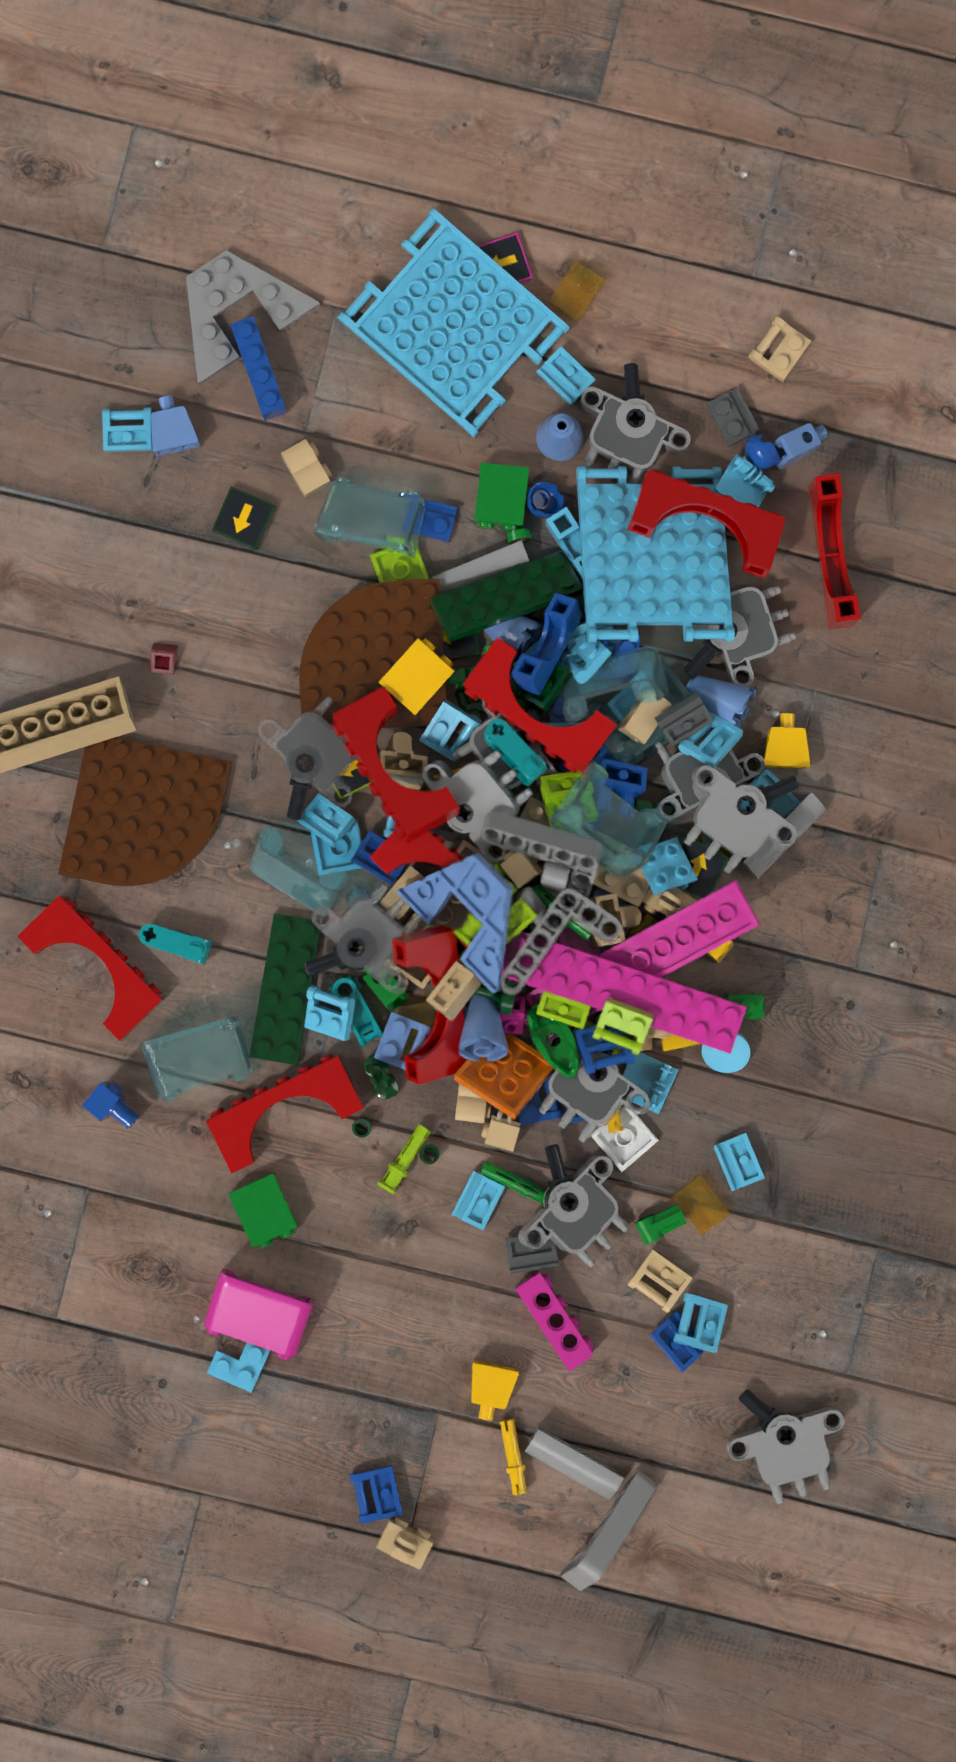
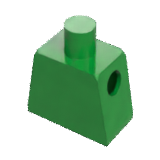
[363,962,411,1012]
[719,994,766,1019]

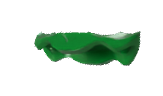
[527,1003,578,1079]

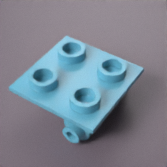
[714,454,776,508]
[634,837,698,896]
[623,1052,678,1114]

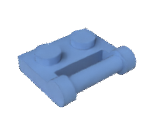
[374,1012,432,1070]

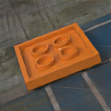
[454,1033,555,1119]

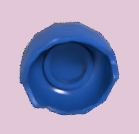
[744,434,780,470]
[526,481,565,518]

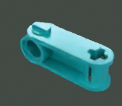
[484,719,547,786]
[138,924,212,965]
[328,974,383,1048]

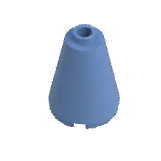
[536,413,584,462]
[484,615,542,664]
[686,675,756,728]
[459,995,508,1061]

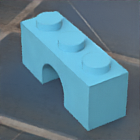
[545,507,583,582]

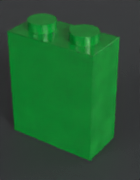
[474,462,529,532]
[228,1172,298,1249]

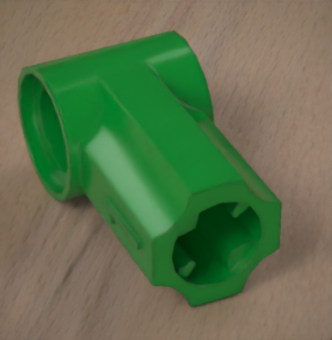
[634,1204,687,1245]

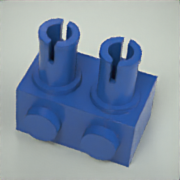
[590,758,648,819]
[82,1081,140,1129]

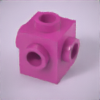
[498,996,528,1034]

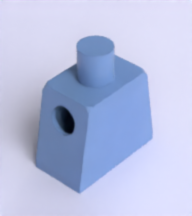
[151,395,201,456]
[773,423,828,471]

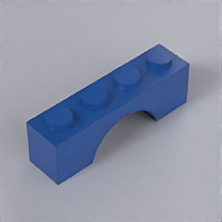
[230,316,287,421]
[511,593,583,695]

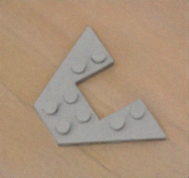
[186,250,320,385]

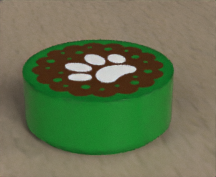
[507,528,532,545]

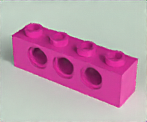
[515,1271,595,1372]

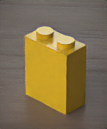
[379,638,455,715]

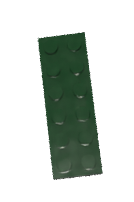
[430,550,583,642]
[249,913,322,1065]

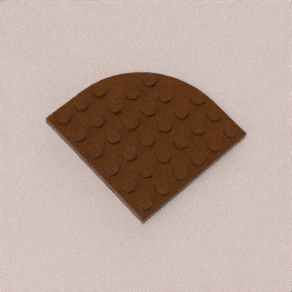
[299,578,446,729]
[58,737,232,886]

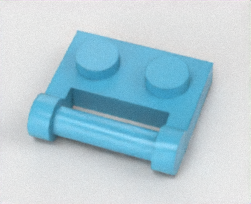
[102,407,153,452]
[559,632,612,684]
[419,699,482,762]
[678,712,743,768]
[304,985,355,1041]
[673,1293,728,1353]

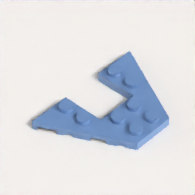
[396,853,512,993]

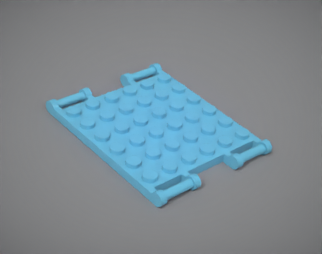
[337,208,570,438]
[576,466,735,642]

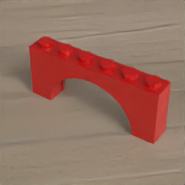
[627,469,786,579]
[808,473,861,630]
[463,637,617,773]
[331,686,459,843]
[369,830,514,948]
[17,895,164,1041]
[392,925,467,1085]
[206,1053,365,1174]

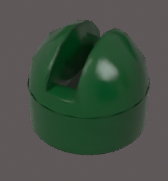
[352,1117,372,1138]
[419,1144,439,1165]

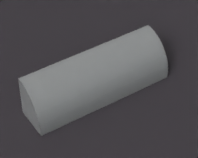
[431,541,529,594]
[740,792,826,880]
[524,1426,624,1500]

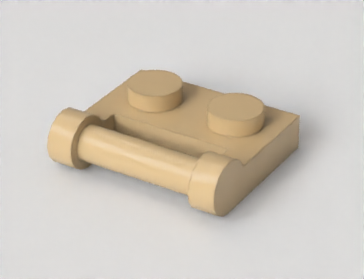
[748,317,811,382]
[627,1249,692,1313]

